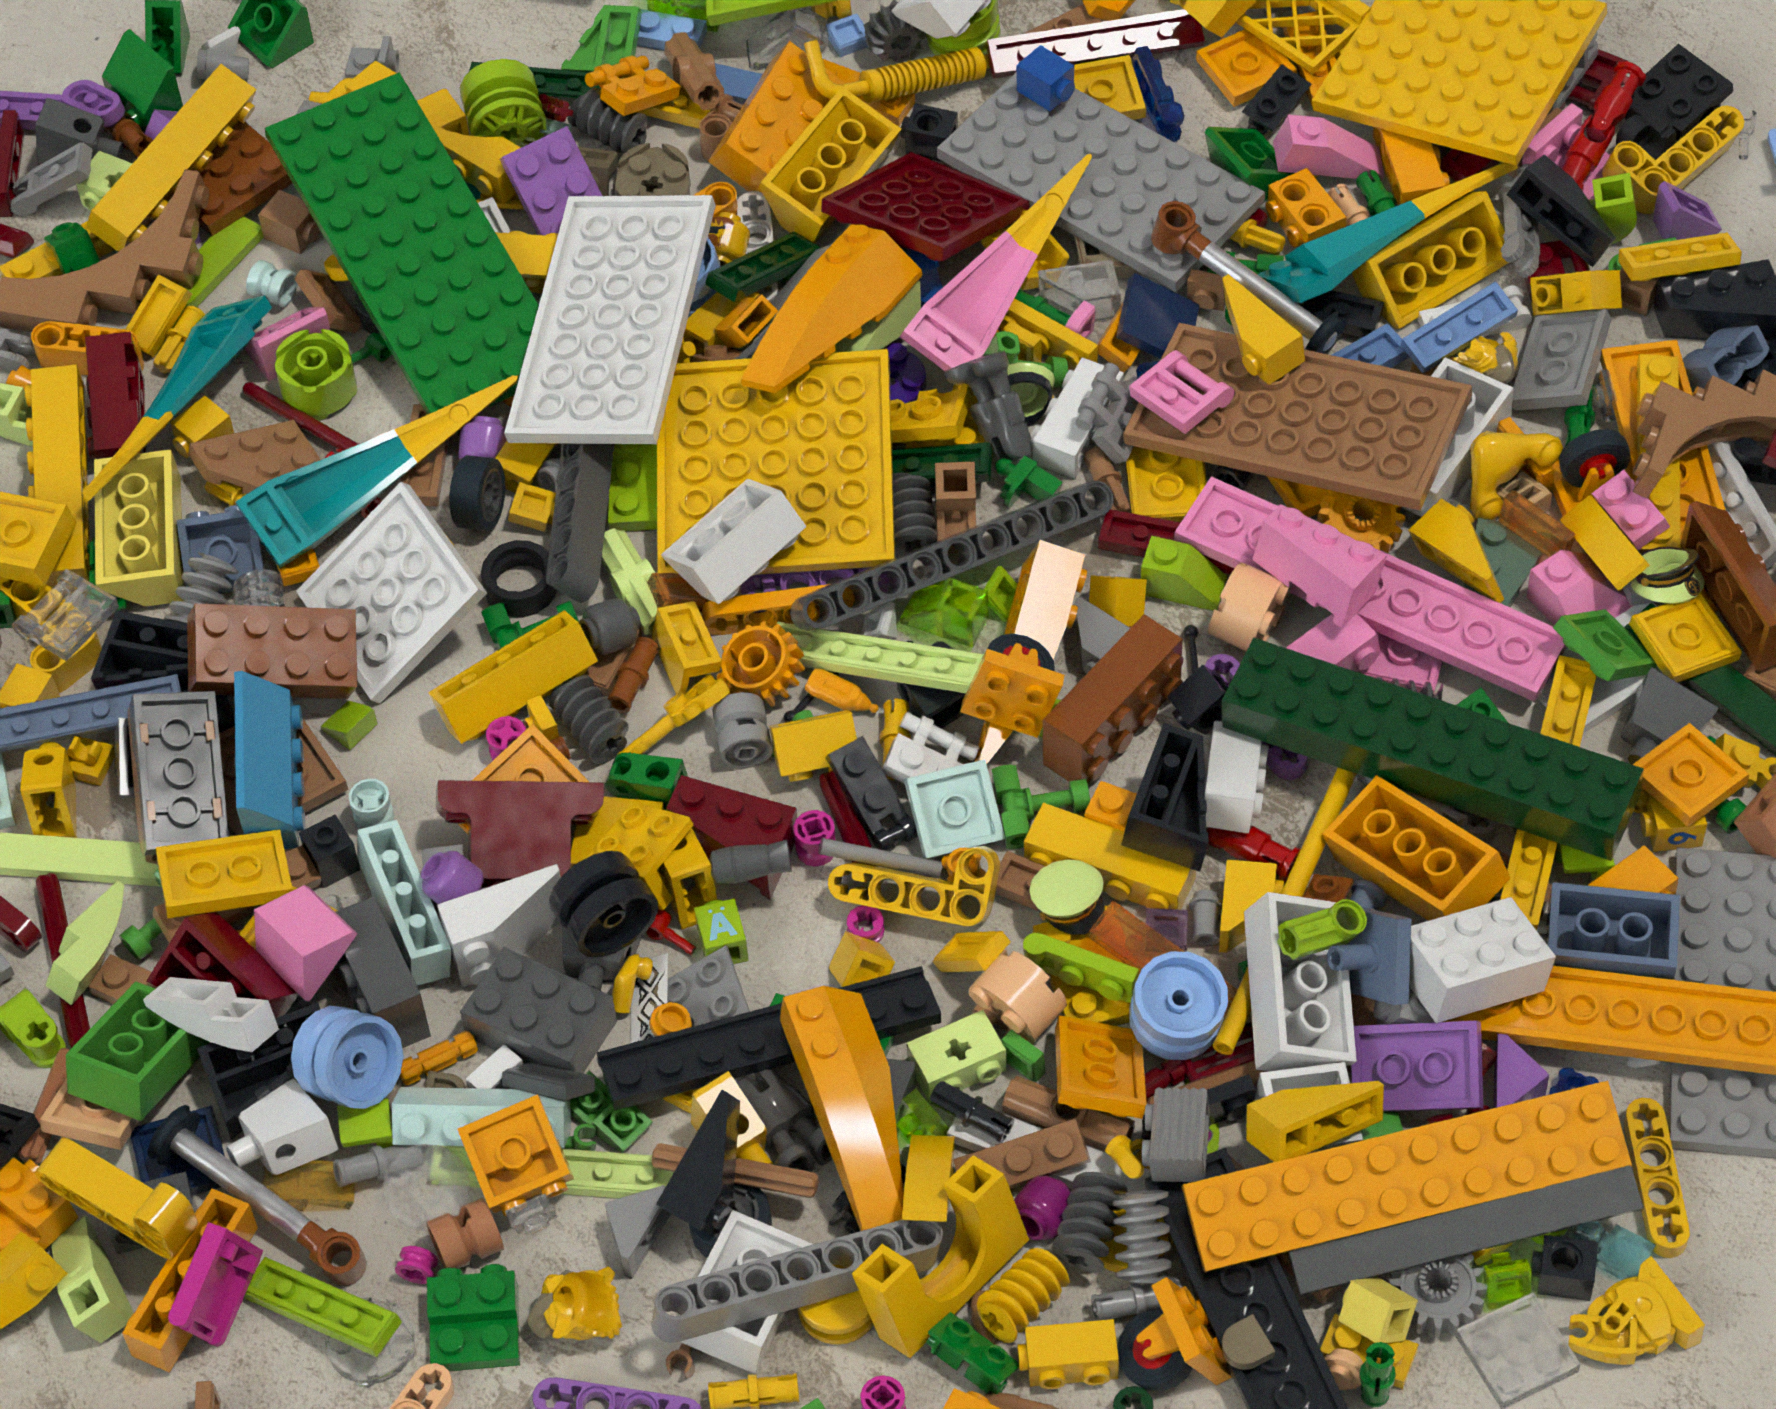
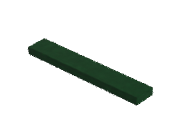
[1624,603,1776,756]

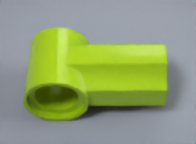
[1277,899,1367,960]

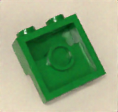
[427,1264,520,1371]

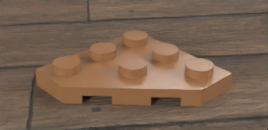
[188,420,321,494]

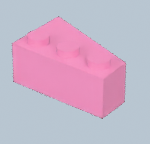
[1252,504,1387,629]

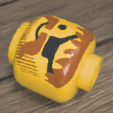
[708,212,750,267]

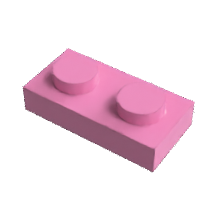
[1592,470,1670,550]

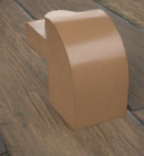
[935,462,976,553]

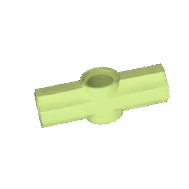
[601,528,669,635]

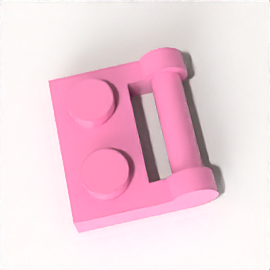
[1129,350,1235,434]

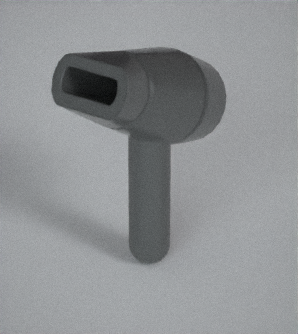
[709,839,792,884]

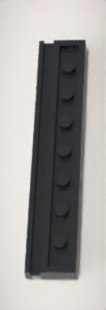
[597,966,941,1111]

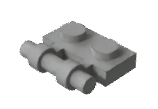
[1075,363,1139,464]

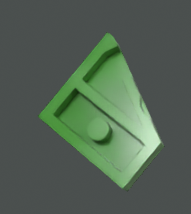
[561,5,642,72]

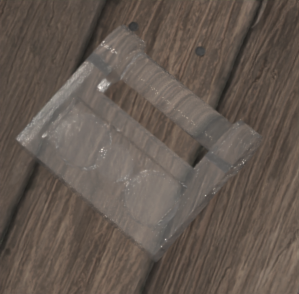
[12,569,119,661]

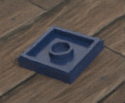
[1116,273,1200,359]
[130,1105,225,1195]

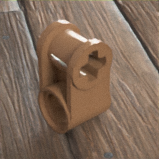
[699,94,743,161]

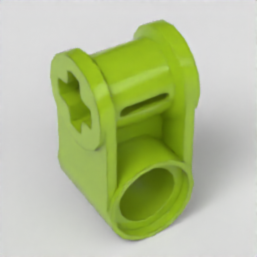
[0,988,67,1069]

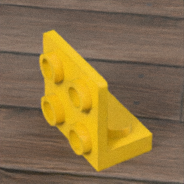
[586,802,693,911]

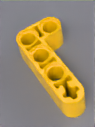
[1602,105,1745,214]
[0,578,102,693]
[828,846,1000,926]
[35,1137,198,1260]

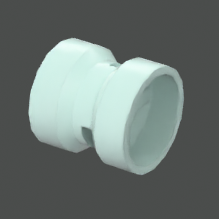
[246,260,298,307]
[348,779,395,829]

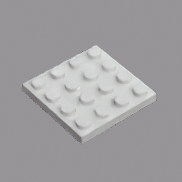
[296,482,487,703]

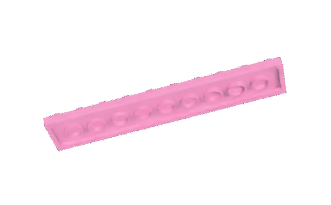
[1174,477,1567,702]

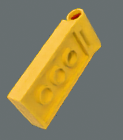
[0,491,77,586]

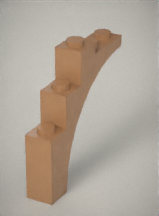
[0,169,209,332]
[1632,369,1776,499]

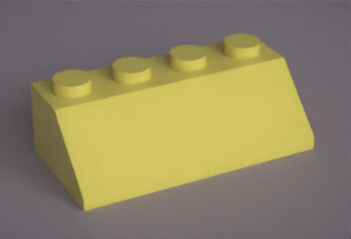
[94,449,184,607]

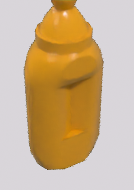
[805,668,879,713]

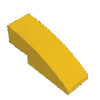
[1559,495,1650,591]
[902,1135,955,1222]

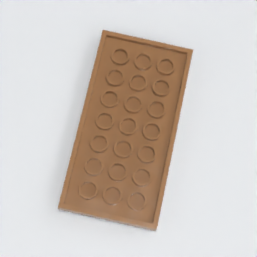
[1123,323,1472,511]

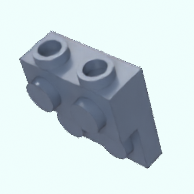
[176,505,267,594]

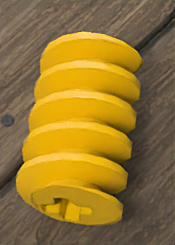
[977,1248,1070,1343]

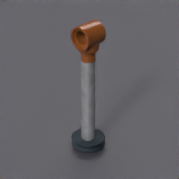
[1151,201,1348,354]
[147,1105,367,1286]

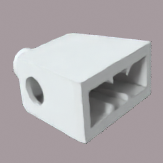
[226,1078,339,1175]

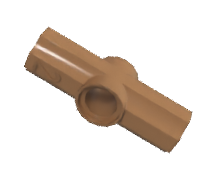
[664,32,724,110]
[1002,1075,1135,1151]

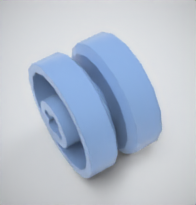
[1129,951,1228,1060]
[291,1006,403,1109]

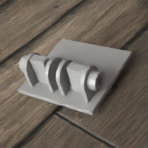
[667,946,750,1027]

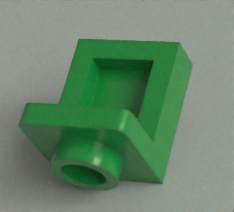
[44,222,100,274]

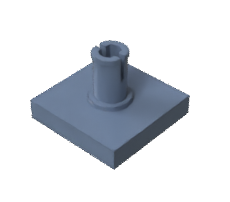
[1327,907,1412,1005]

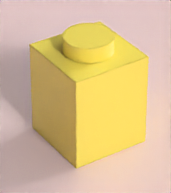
[1338,1277,1418,1343]

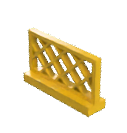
[1235,0,1371,74]

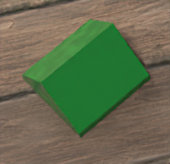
[227,0,314,68]
[1204,126,1294,202]

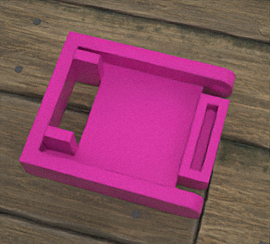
[168,1222,263,1347]

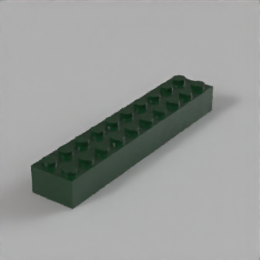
[1222,637,1644,861]

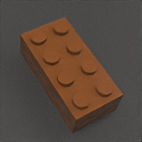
[187,603,357,699]
[1043,614,1184,784]

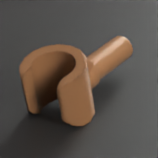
[666,1343,695,1379]

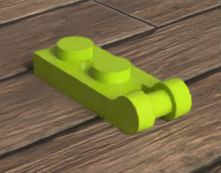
[1023,933,1139,1003]

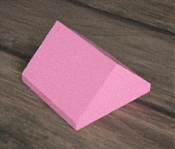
[245,307,330,381]
[254,885,358,1002]

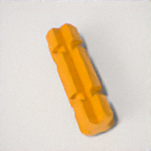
[399,1030,478,1085]

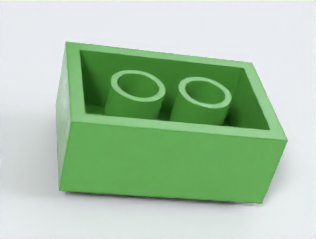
[65,981,209,1121]

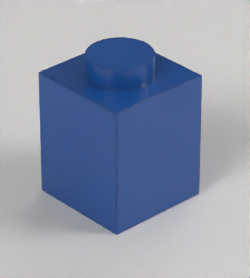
[1016,45,1075,111]

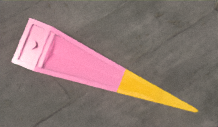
[900,154,1092,371]

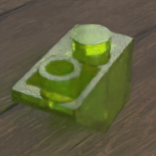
[900,578,989,648]

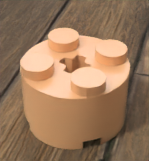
[1208,562,1292,651]
[968,949,1067,1044]

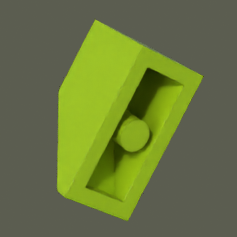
[1141,536,1227,611]

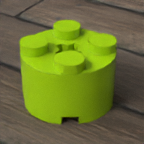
[275,329,358,421]

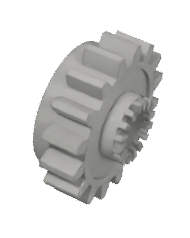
[1389,1254,1487,1338]

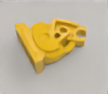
[1568,1256,1705,1365]

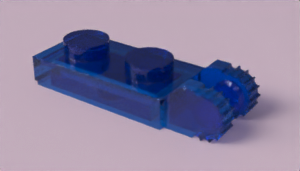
[1133,46,1185,142]

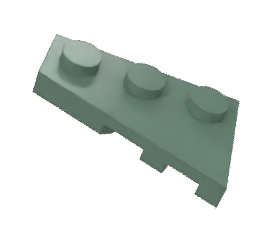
[1464,518,1556,607]

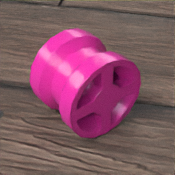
[486,716,526,760]

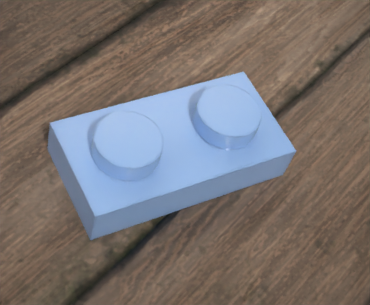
[637,9,707,50]

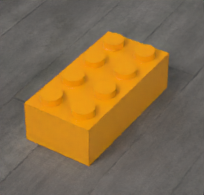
[708,41,847,192]
[1322,775,1510,921]

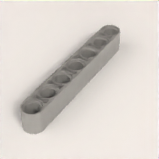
[651,1220,943,1343]

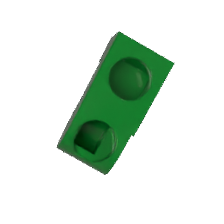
[605,753,688,810]

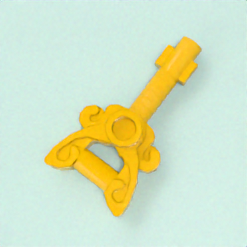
[618,673,730,754]

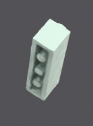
[357,819,451,986]
[392,1087,571,1148]

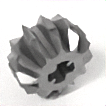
[863,0,927,63]

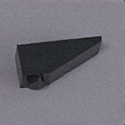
[1506,154,1616,267]
[656,1090,741,1236]

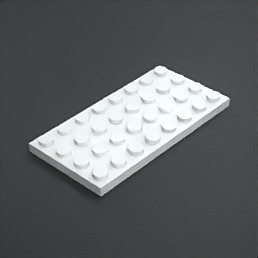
[504,195,716,444]

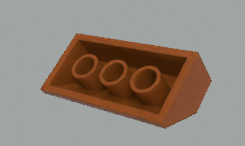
[1681,501,1776,671]

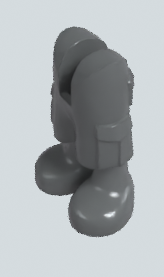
[944,350,1031,463]
[736,1068,833,1172]

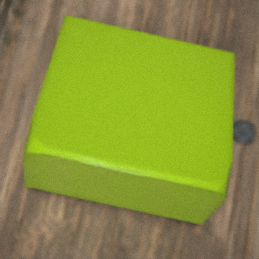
[320,700,378,750]

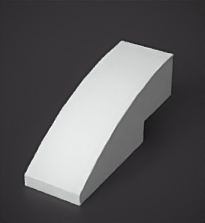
[143,977,279,1052]

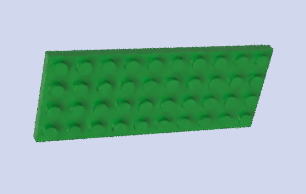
[265,72,539,415]

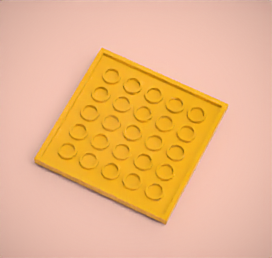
[1312,0,1607,166]
[657,349,895,581]

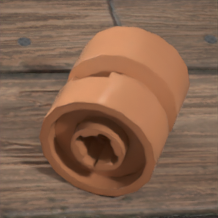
[426,1198,504,1269]

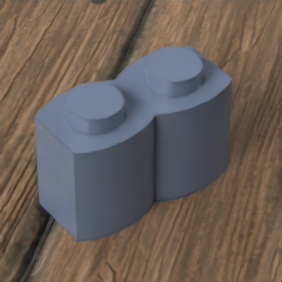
[1683,325,1770,392]

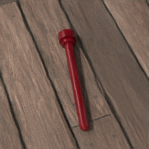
[242,382,359,450]

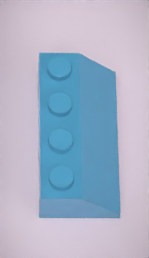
[234,671,306,849]

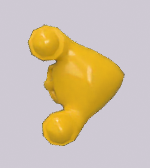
[1469,431,1563,521]

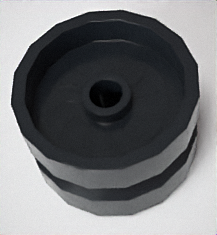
[549,851,659,958]

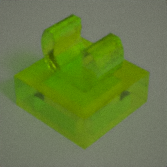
[896,1088,949,1140]
[1483,1252,1532,1310]

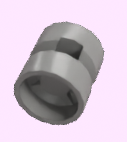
[712,692,773,769]

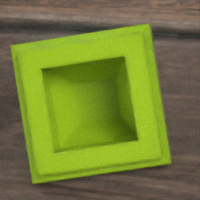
[980,566,1017,622]

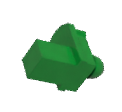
[995,455,1063,508]

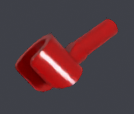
[646,909,697,955]

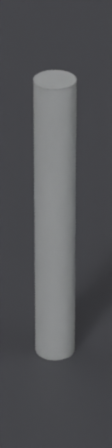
[818,838,942,878]

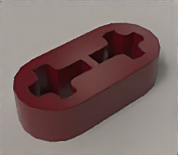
[0,896,42,952]

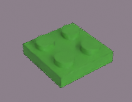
[1553,609,1657,682]

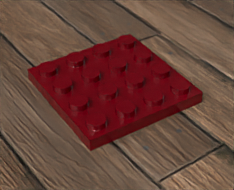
[821,152,1030,261]

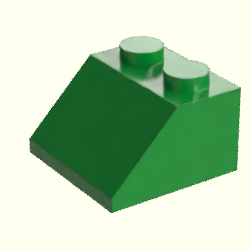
[102,29,183,133]

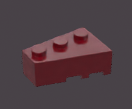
[85,331,147,459]
[666,775,797,900]
[146,911,298,1018]

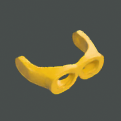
[1105,1135,1150,1179]

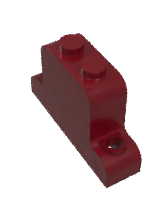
[436,780,604,888]

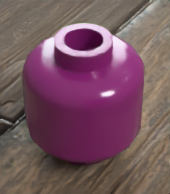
[1014,1176,1070,1241]

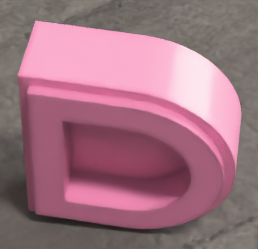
[1065,300,1096,338]

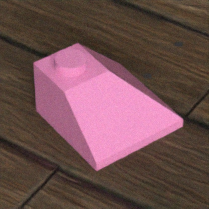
[1526,550,1634,625]

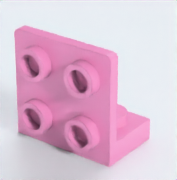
[1522,103,1625,200]

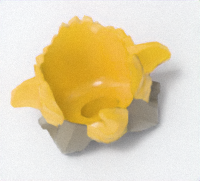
[1452,332,1519,384]
[527,1266,623,1341]

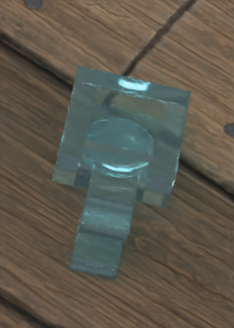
[1573,1221,1656,1280]

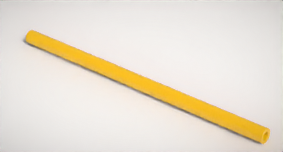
[1213,767,1357,1055]

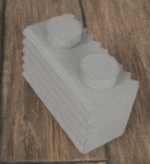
[1142,1087,1210,1182]

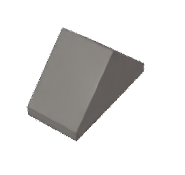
[604,1185,671,1279]

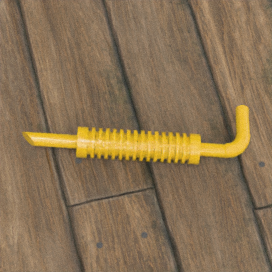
[804,40,990,103]

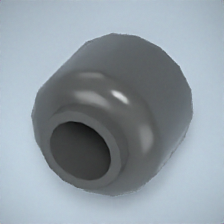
[579,598,641,655]

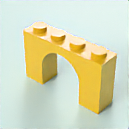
[852,1155,1029,1358]

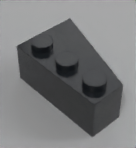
[1653,259,1776,340]
[90,610,188,692]
[1121,723,1209,872]
[197,1003,320,1140]

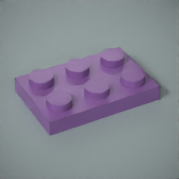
[499,126,602,235]
[1351,1021,1483,1112]

